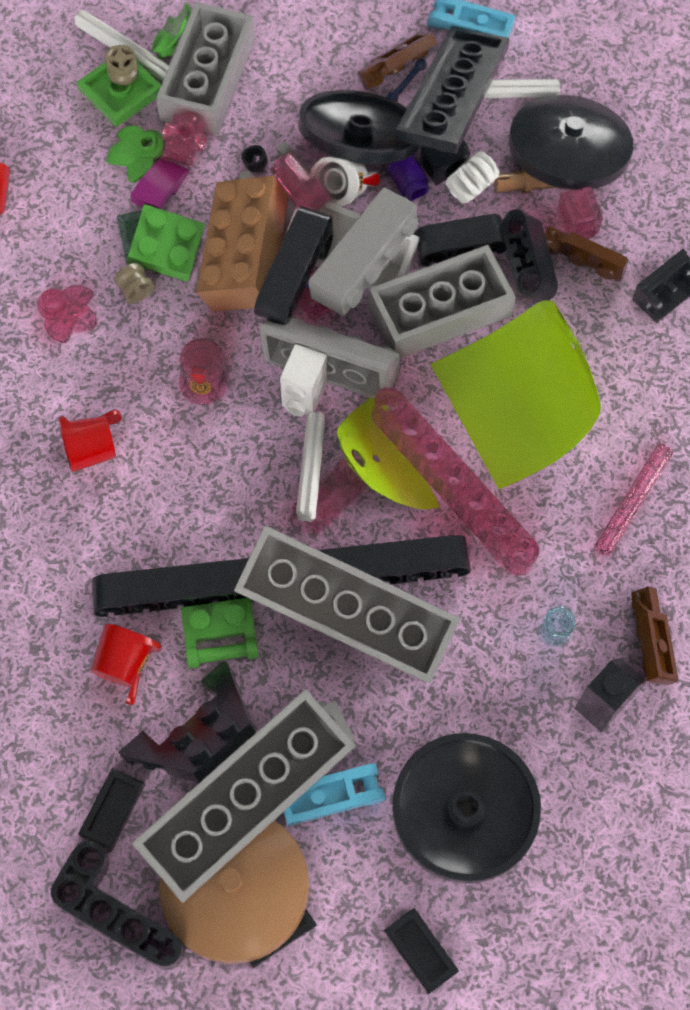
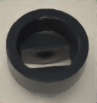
[241,145,268,173]

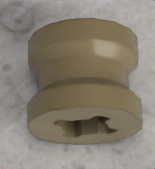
[105,45,138,85]
[114,263,155,304]

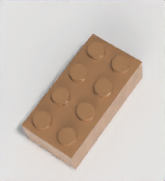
[196,175,289,311]

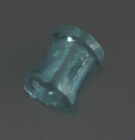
[540,607,576,647]

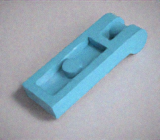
[427,0,516,38]
[284,764,386,827]

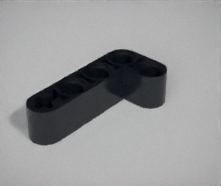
[254,206,333,325]
[51,841,185,970]

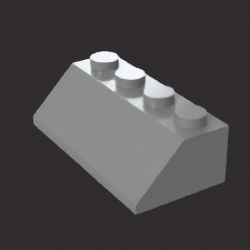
[259,316,400,402]

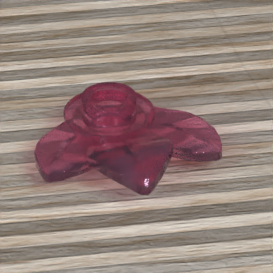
[37,285,98,343]

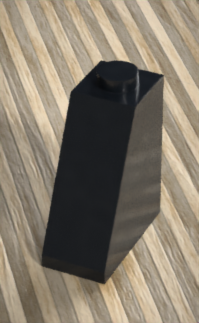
[575,658,648,733]

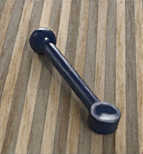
[386,59,427,102]

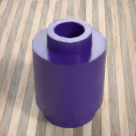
[387,154,430,201]

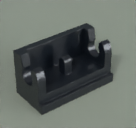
[632,249,690,323]

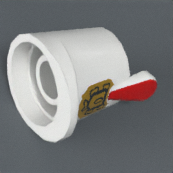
[309,157,380,206]

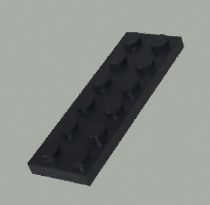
[395,26,509,154]

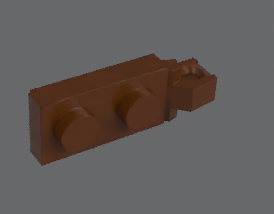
[357,33,437,89]
[545,226,629,282]
[631,586,679,685]

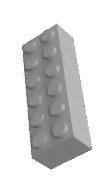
[234,525,461,683]
[132,689,356,903]

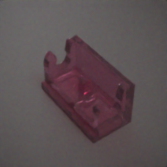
[292,459,366,534]

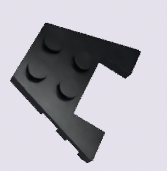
[118,660,256,783]

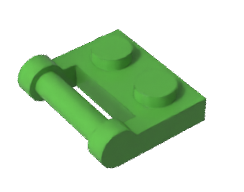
[181,598,259,669]

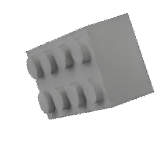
[156,2,255,135]
[368,245,516,358]

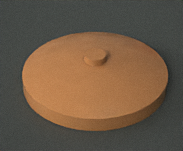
[159,821,310,964]

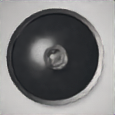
[298,90,420,164]
[508,95,634,190]
[392,733,541,884]

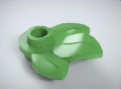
[151,2,191,59]
[106,126,165,182]

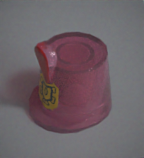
[179,338,230,405]

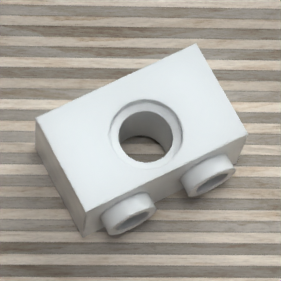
[280,344,327,416]

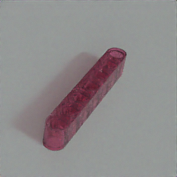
[372,387,540,576]

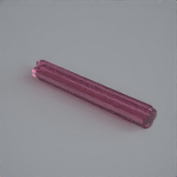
[594,443,673,556]

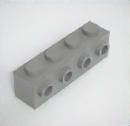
[308,187,419,317]

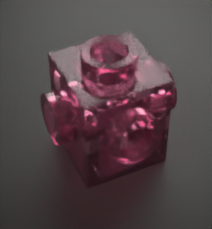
[161,113,208,167]

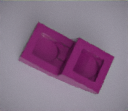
[130,158,189,209]

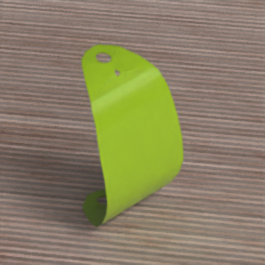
[337,300,601,510]

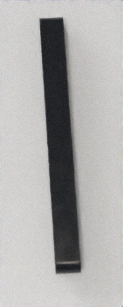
[91,535,471,617]

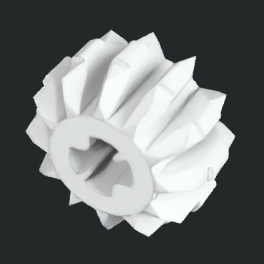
[446,151,500,204]

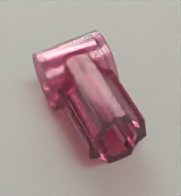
[270,153,332,211]

